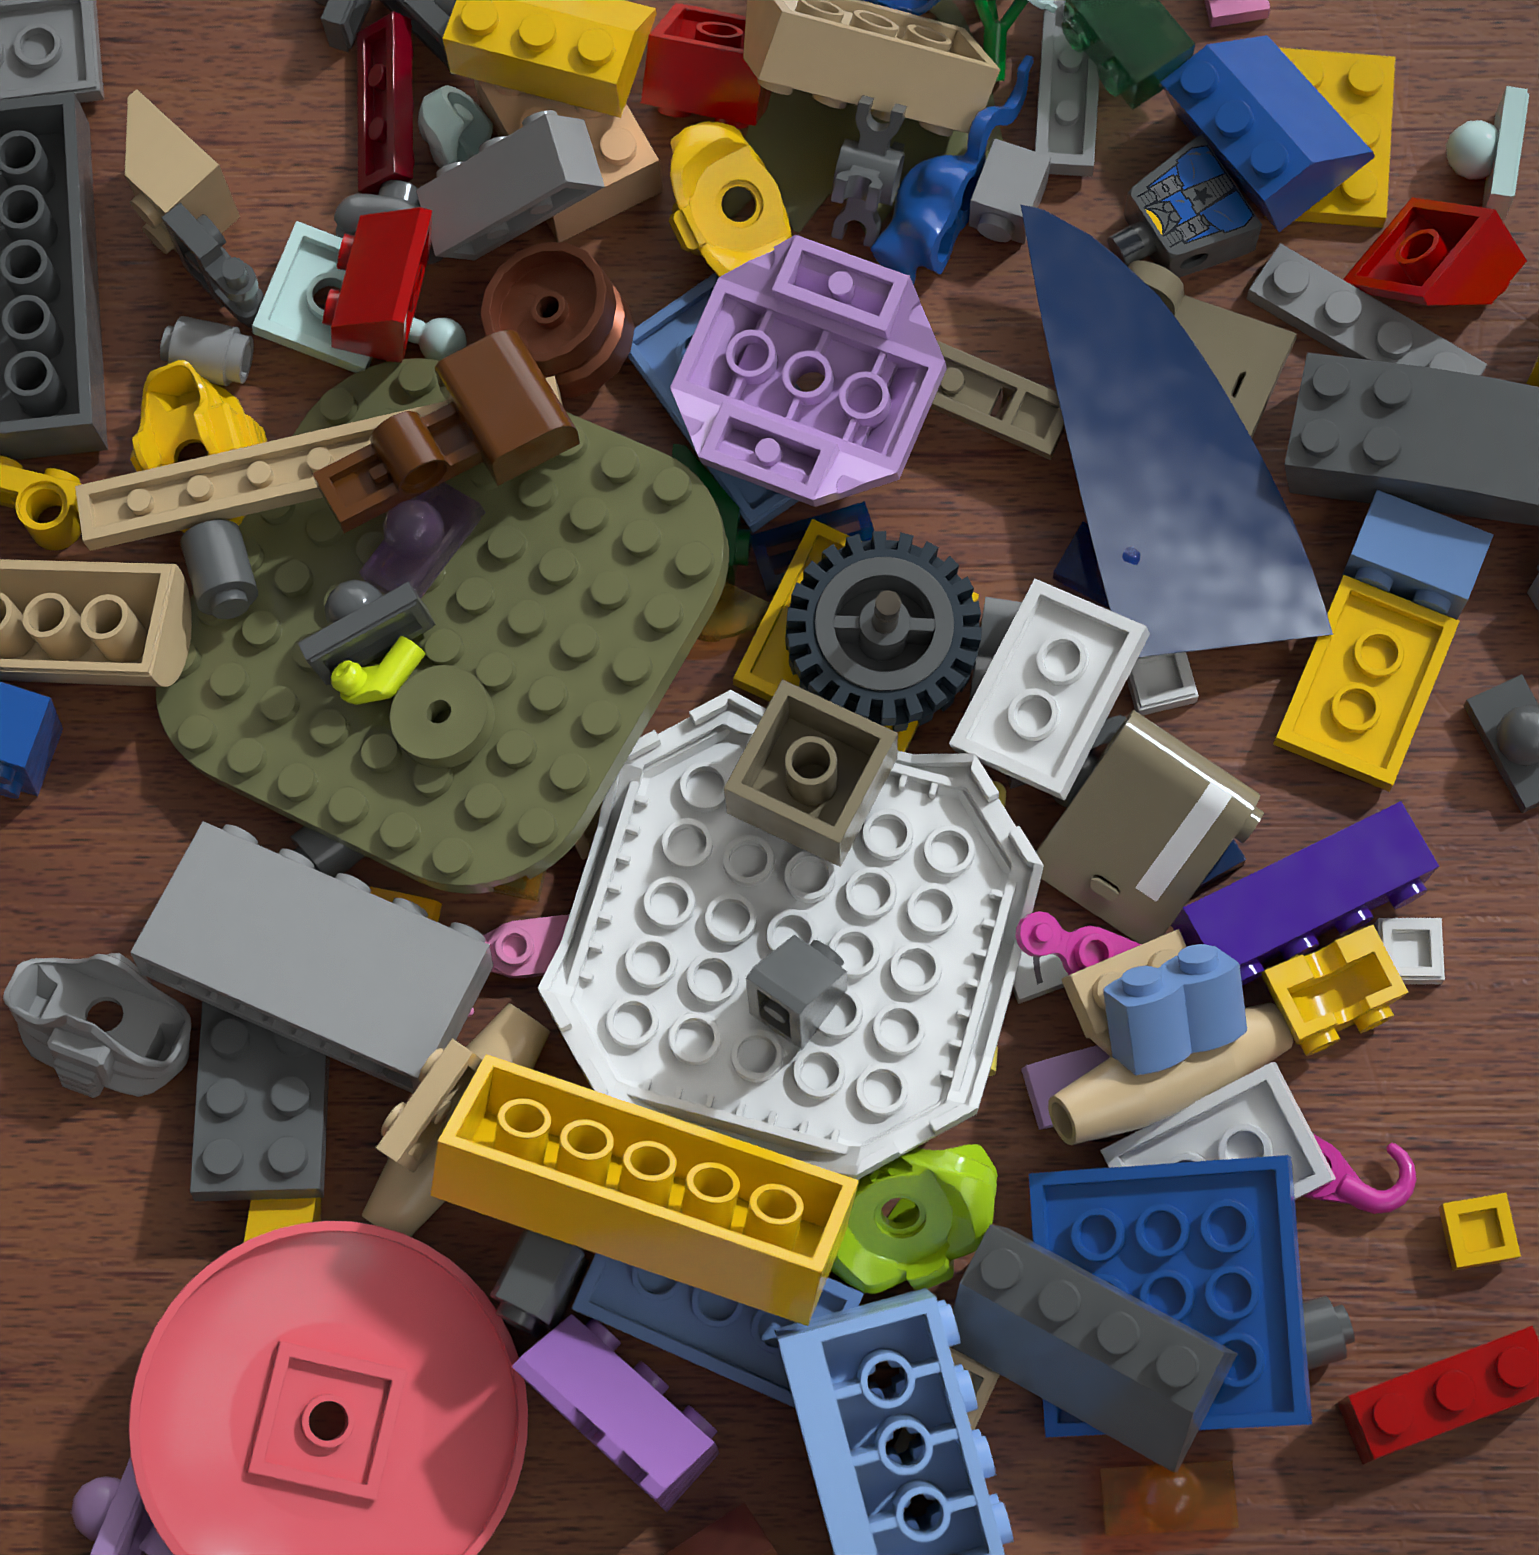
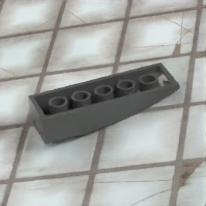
[1284,353,1539,526]

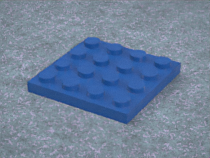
[1029,1155,1312,1437]

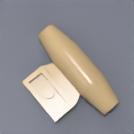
[1048,929,1293,1145]
[361,1003,550,1237]

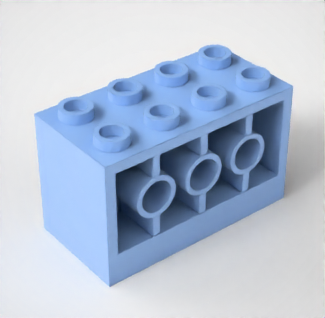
[774,1288,1014,1555]

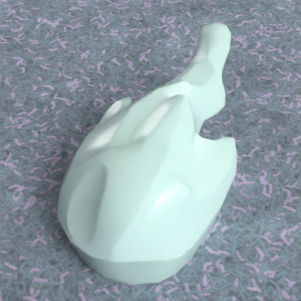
[418,85,493,168]

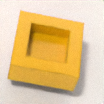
[1438,1193,1521,1271]

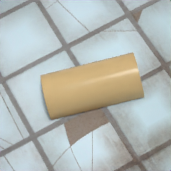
[0,559,192,687]

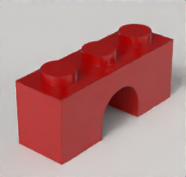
[1337,1325,1539,1465]

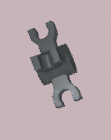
[831,95,907,247]

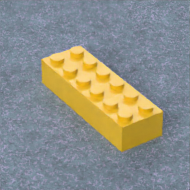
[430,1054,859,1326]

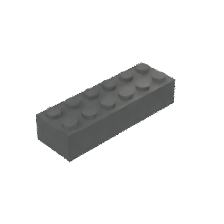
[0,92,108,460]

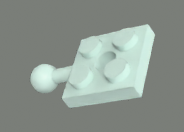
[252,221,467,373]

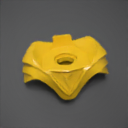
[669,122,792,277]
[130,360,268,533]

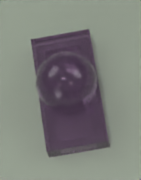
[359,482,486,598]

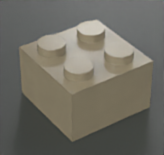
[724,679,898,867]

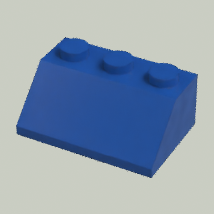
[1160,35,1375,232]

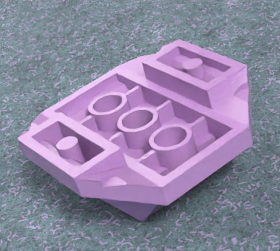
[670,235,947,507]

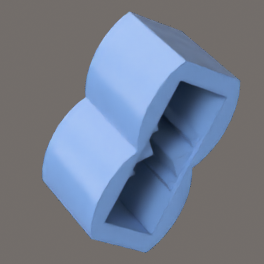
[1103,944,1247,1075]

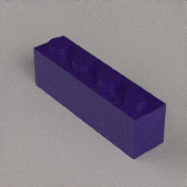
[1171,801,1439,986]

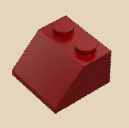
[641,3,772,129]
[322,207,433,363]

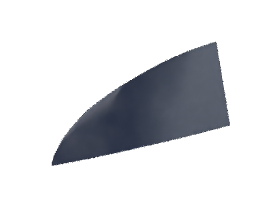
[1021,205,1333,658]

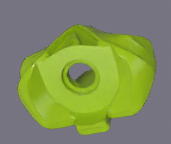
[831,1144,998,1294]

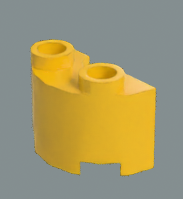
[1261,925,1408,1056]

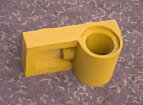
[0,455,82,550]

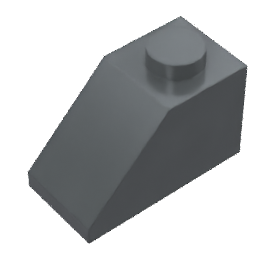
[746,935,847,1050]

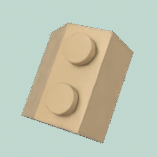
[125,89,240,254]

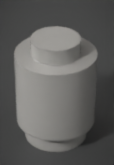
[160,316,254,386]

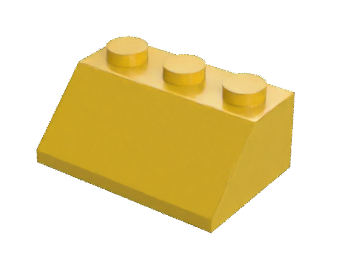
[442,0,656,118]

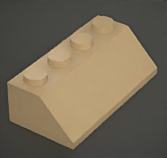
[743,0,1000,136]

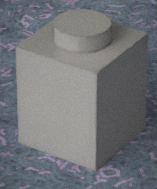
[969,138,1051,244]

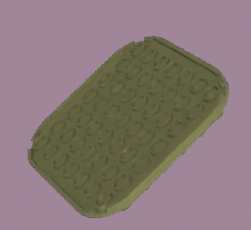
[156,358,729,894]

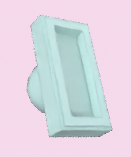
[1446,86,1529,219]

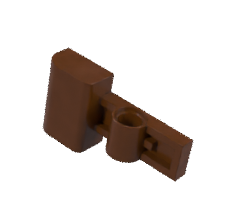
[312,330,580,533]

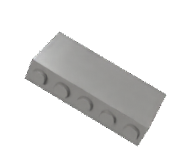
[130,821,493,1094]

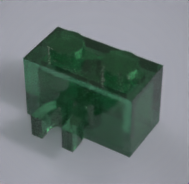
[1061,0,1195,110]

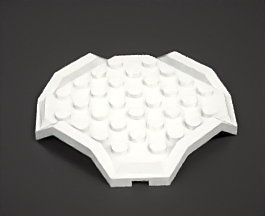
[538,690,1044,1180]

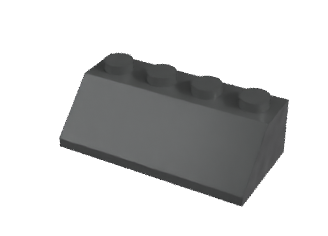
[951,1224,1238,1473]

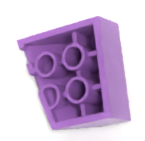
[512,1314,720,1512]

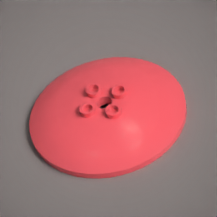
[128,1221,528,1555]

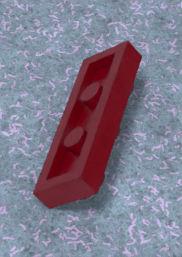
[357,11,415,195]

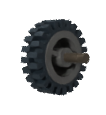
[785,531,982,732]

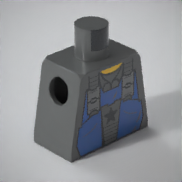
[1107,135,1262,278]

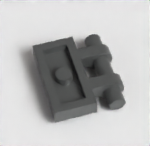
[162,202,264,328]

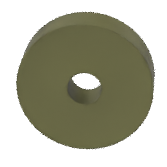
[390,665,495,769]

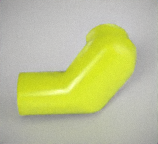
[331,636,426,705]

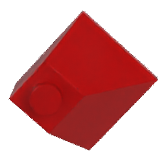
[1343,197,1527,305]

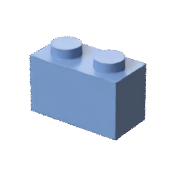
[1342,490,1494,619]

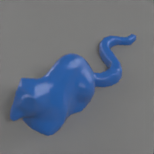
[870,55,1034,285]

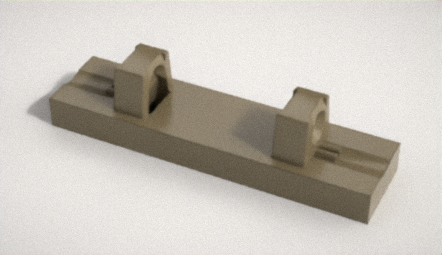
[930,340,1065,460]

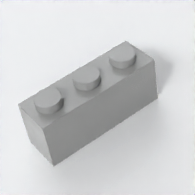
[416,110,605,260]

